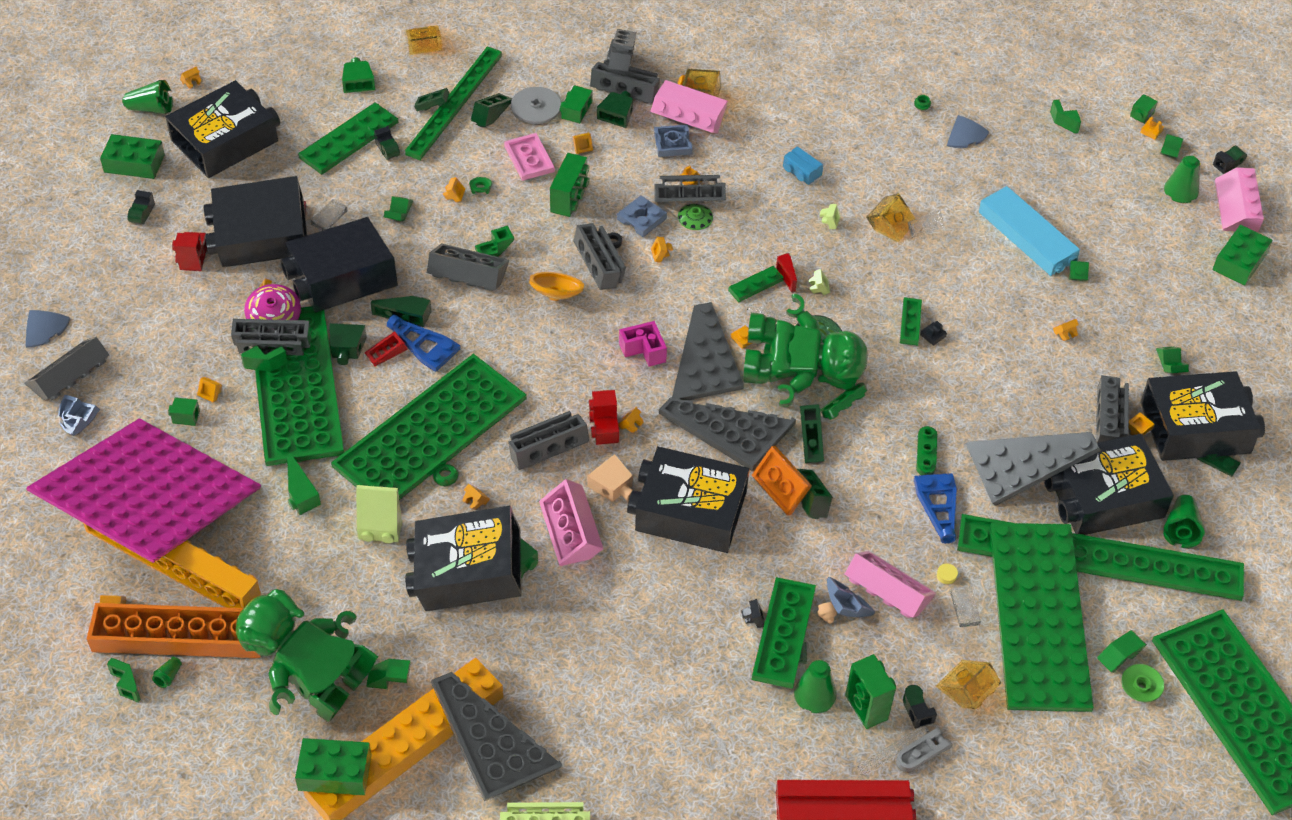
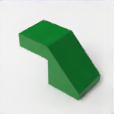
[1050,99,1081,134]
[1160,134,1183,158]
[383,196,413,221]
[475,225,514,257]
[240,346,288,372]
[1156,346,1189,373]
[1097,630,1147,673]
[107,657,141,703]
[366,658,411,689]

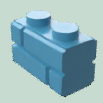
[783,146,823,185]

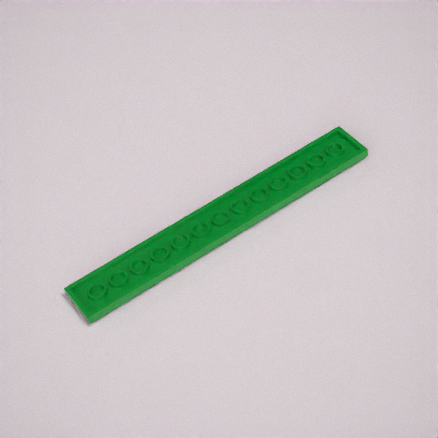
[957,514,1244,601]

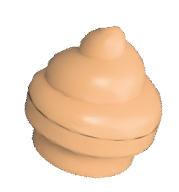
[817,602,837,624]

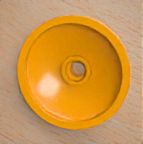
[529,272,584,301]

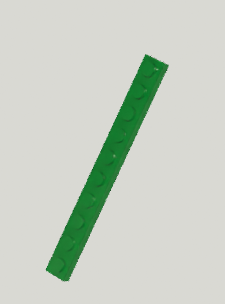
[405,46,502,161]

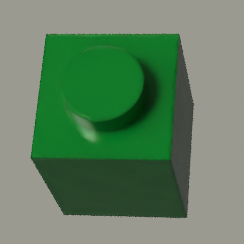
[1130,94,1158,124]
[168,397,200,426]

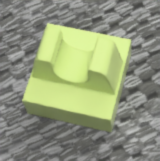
[819,204,840,229]
[809,269,830,295]

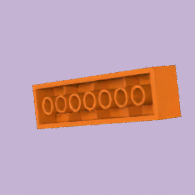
[87,603,261,658]

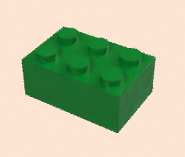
[100,134,165,179]
[550,152,590,217]
[1212,224,1273,286]
[845,654,896,729]
[295,738,372,795]

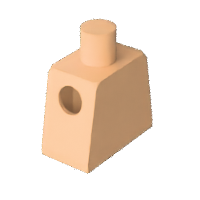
[587,454,633,502]

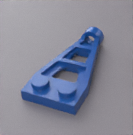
[387,315,461,372]
[914,473,957,544]

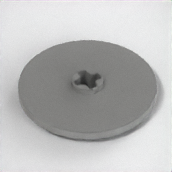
[511,87,561,124]

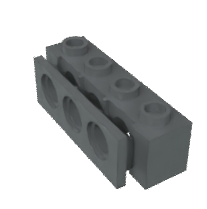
[606,29,637,72]
[590,60,660,103]
[654,175,726,202]
[573,223,626,290]
[231,318,312,355]
[1096,375,1129,443]
[508,411,589,470]

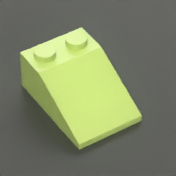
[356,485,402,543]

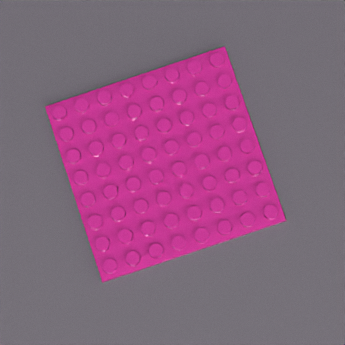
[26,418,261,563]

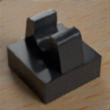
[920,321,947,346]
[741,599,765,628]

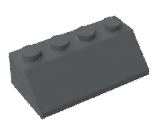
[427,243,509,291]
[24,337,109,401]

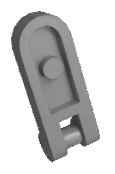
[896,727,953,772]

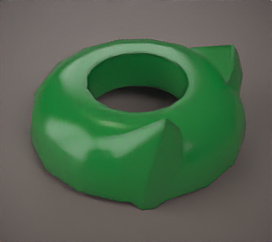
[469,177,492,194]
[433,464,459,487]

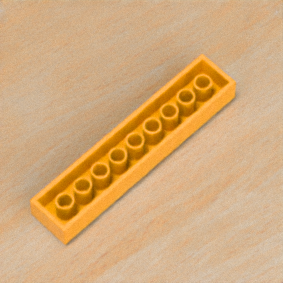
[83,523,261,608]
[303,657,504,820]

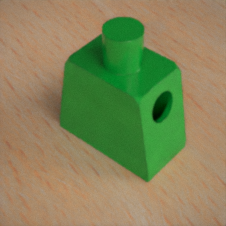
[342,57,376,93]

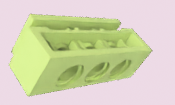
[500,802,590,820]

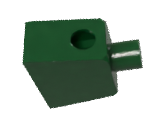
[597,91,633,128]
[329,323,367,365]

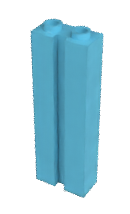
[979,186,1080,276]

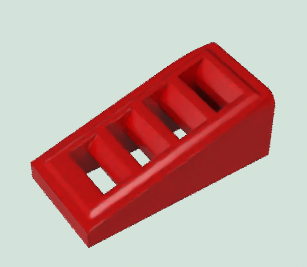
[776,253,797,293]
[364,331,408,366]

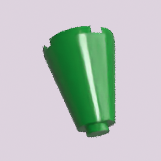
[122,80,173,114]
[1164,156,1200,203]
[1163,495,1205,548]
[794,660,837,713]

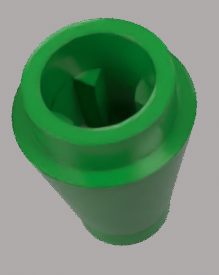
[152,657,182,688]

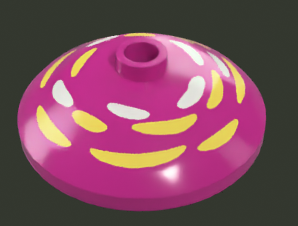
[244,284,301,320]

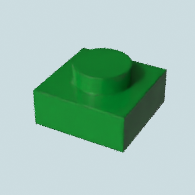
[1069,261,1089,281]

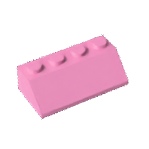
[650,80,728,133]
[1215,168,1264,233]
[539,479,604,566]
[844,551,936,618]

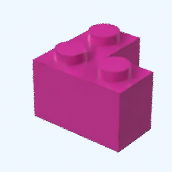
[619,321,667,367]

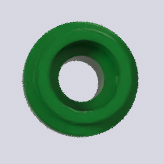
[914,95,931,110]

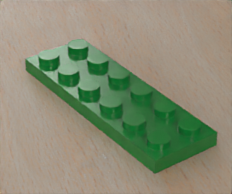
[298,102,399,175]
[751,577,816,689]

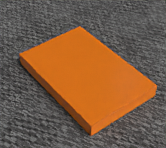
[751,446,812,515]

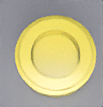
[937,563,958,584]

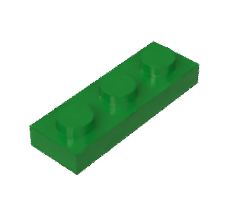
[728,266,784,303]
[899,297,922,346]

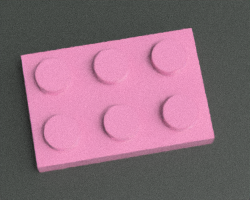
[504,133,555,181]

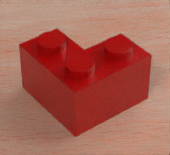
[172,232,207,271]
[589,390,619,445]

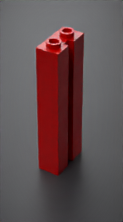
[776,780,916,820]

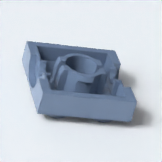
[654,125,693,157]
[617,195,667,237]

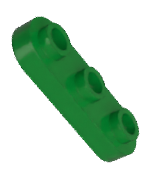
[820,383,867,420]
[916,426,938,475]

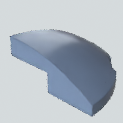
[947,115,989,148]
[26,310,70,348]
[58,395,100,436]
[827,577,875,617]

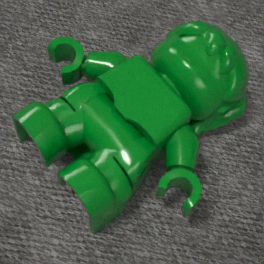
[743,294,868,407]
[236,589,379,723]

